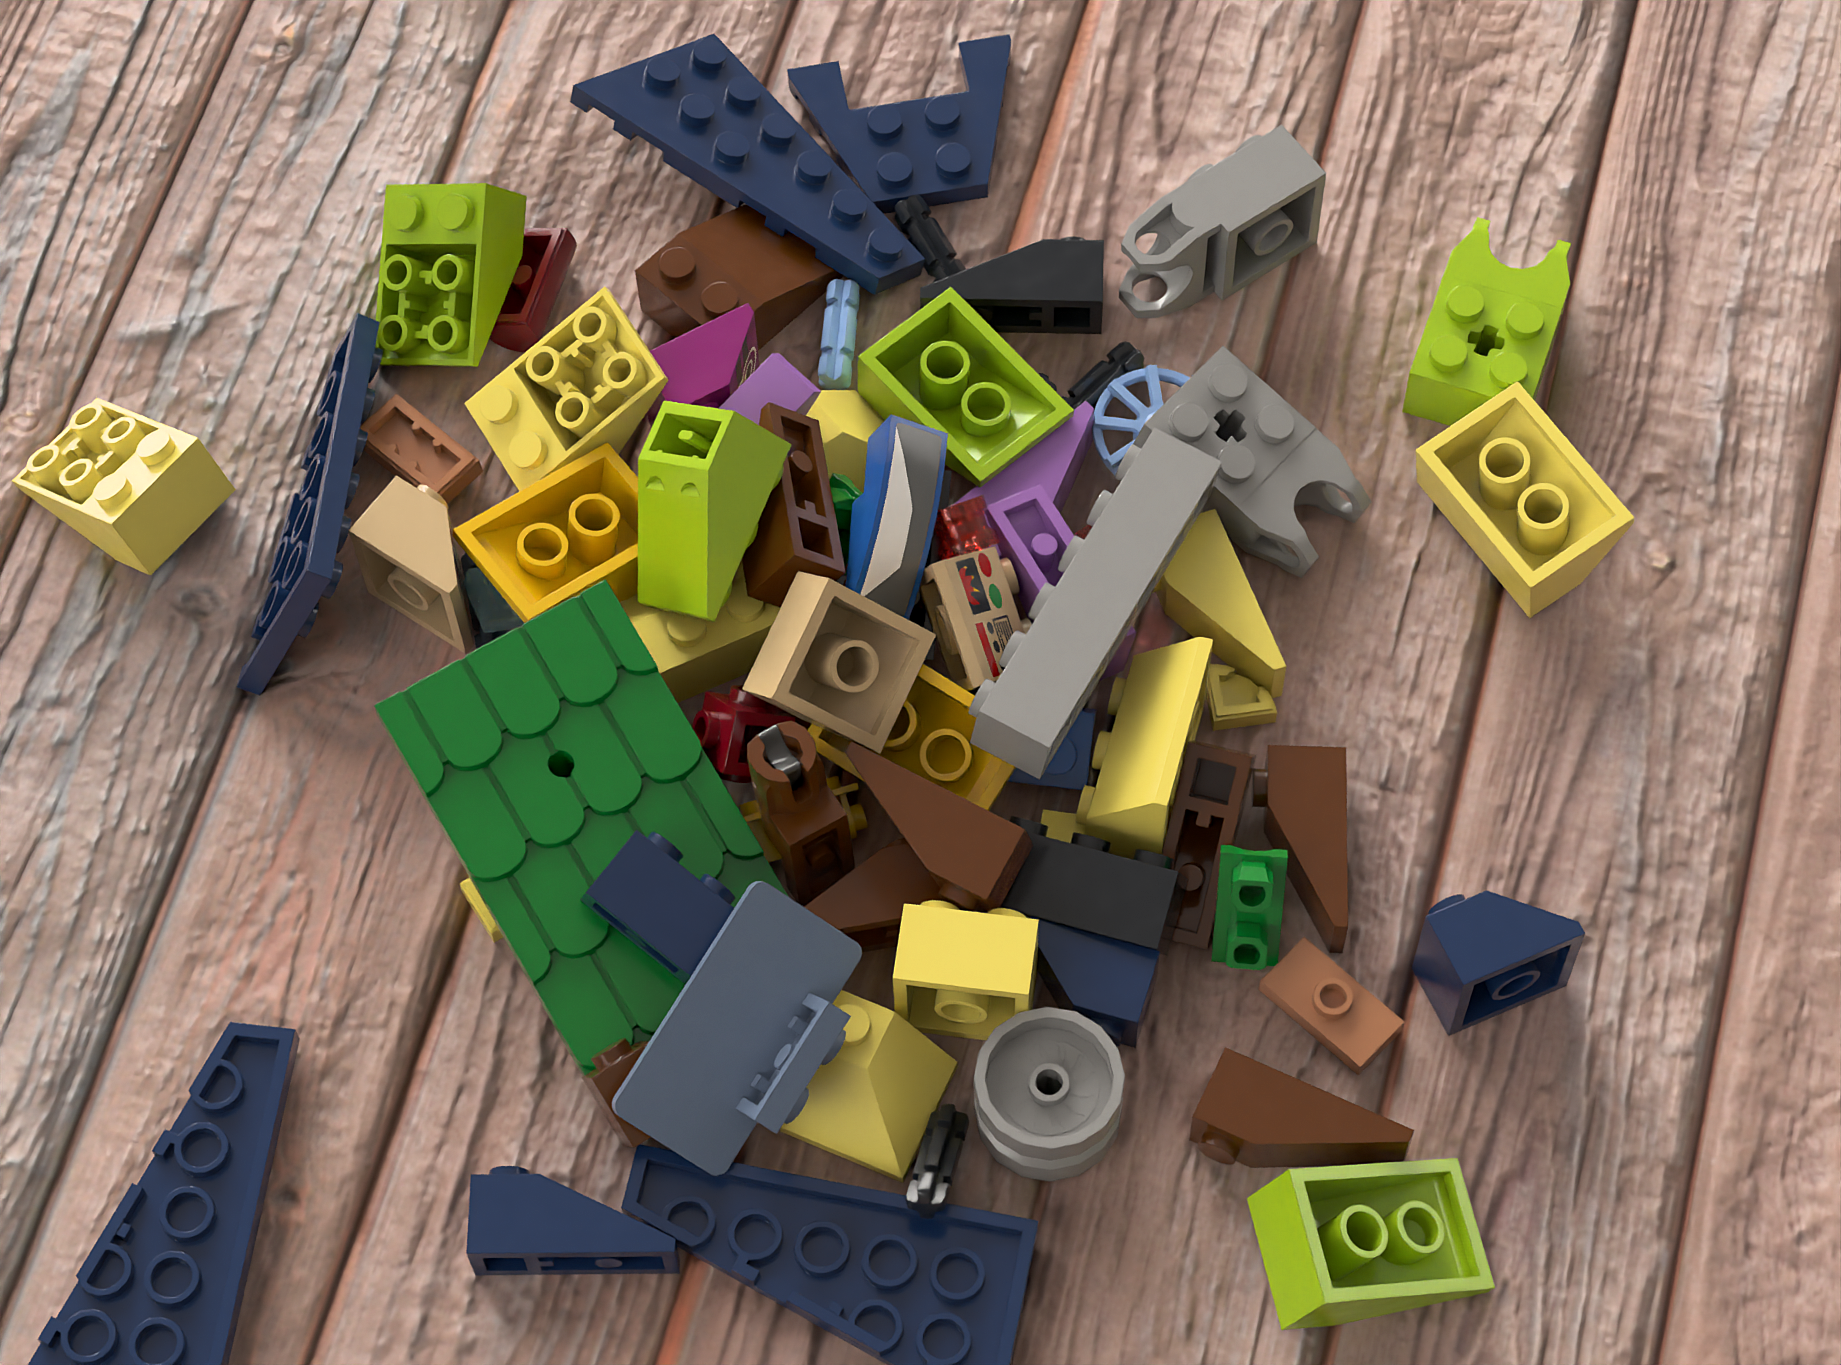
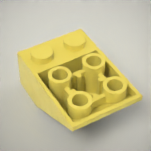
[464,286,668,492]
[12,398,236,576]

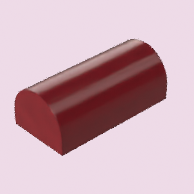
[489,228,577,352]

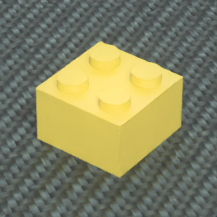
[893,900,1039,1040]

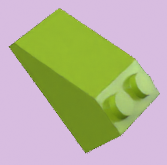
[858,287,1074,488]
[1247,1158,1495,1330]

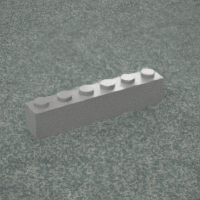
[968,427,1222,780]

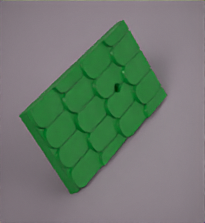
[374,579,789,1076]

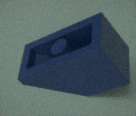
[1030,916,1160,1048]

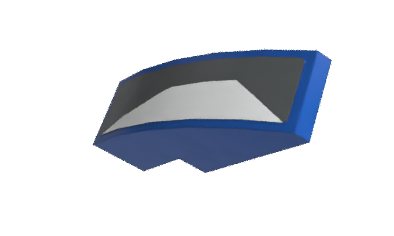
[846,414,948,620]

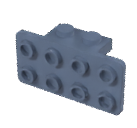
[612,881,862,1176]

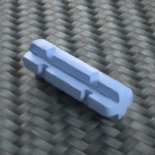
[818,279,860,390]

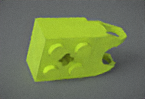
[1402,217,1571,426]

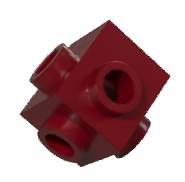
[692,685,795,783]

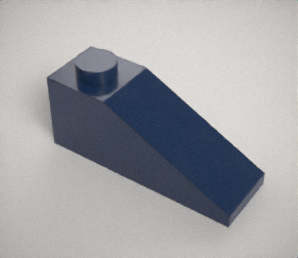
[466,1166,680,1276]

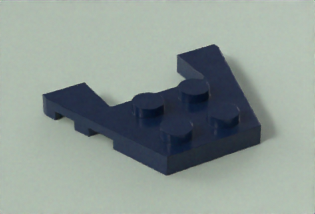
[787,34,1011,214]

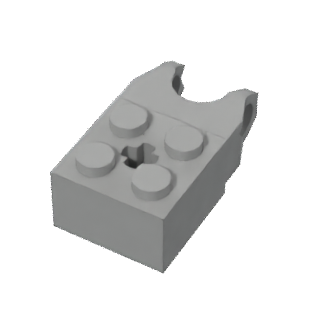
[1118,125,1326,318]
[1133,346,1372,578]

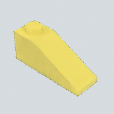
[1152,509,1286,699]

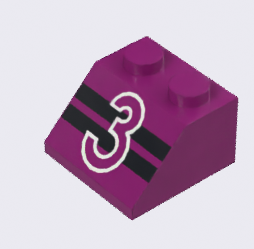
[647,303,760,426]

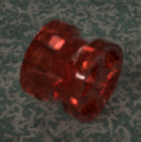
[934,494,1001,561]

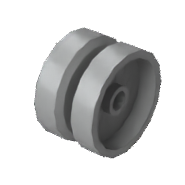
[974,1007,1125,1182]

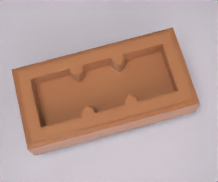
[360,394,483,504]
[1258,937,1404,1075]

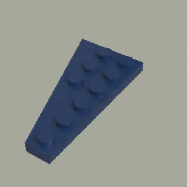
[570,34,925,295]
[236,313,383,696]
[28,1022,300,1365]
[621,1144,1039,1365]

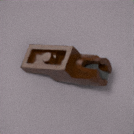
[747,721,855,906]

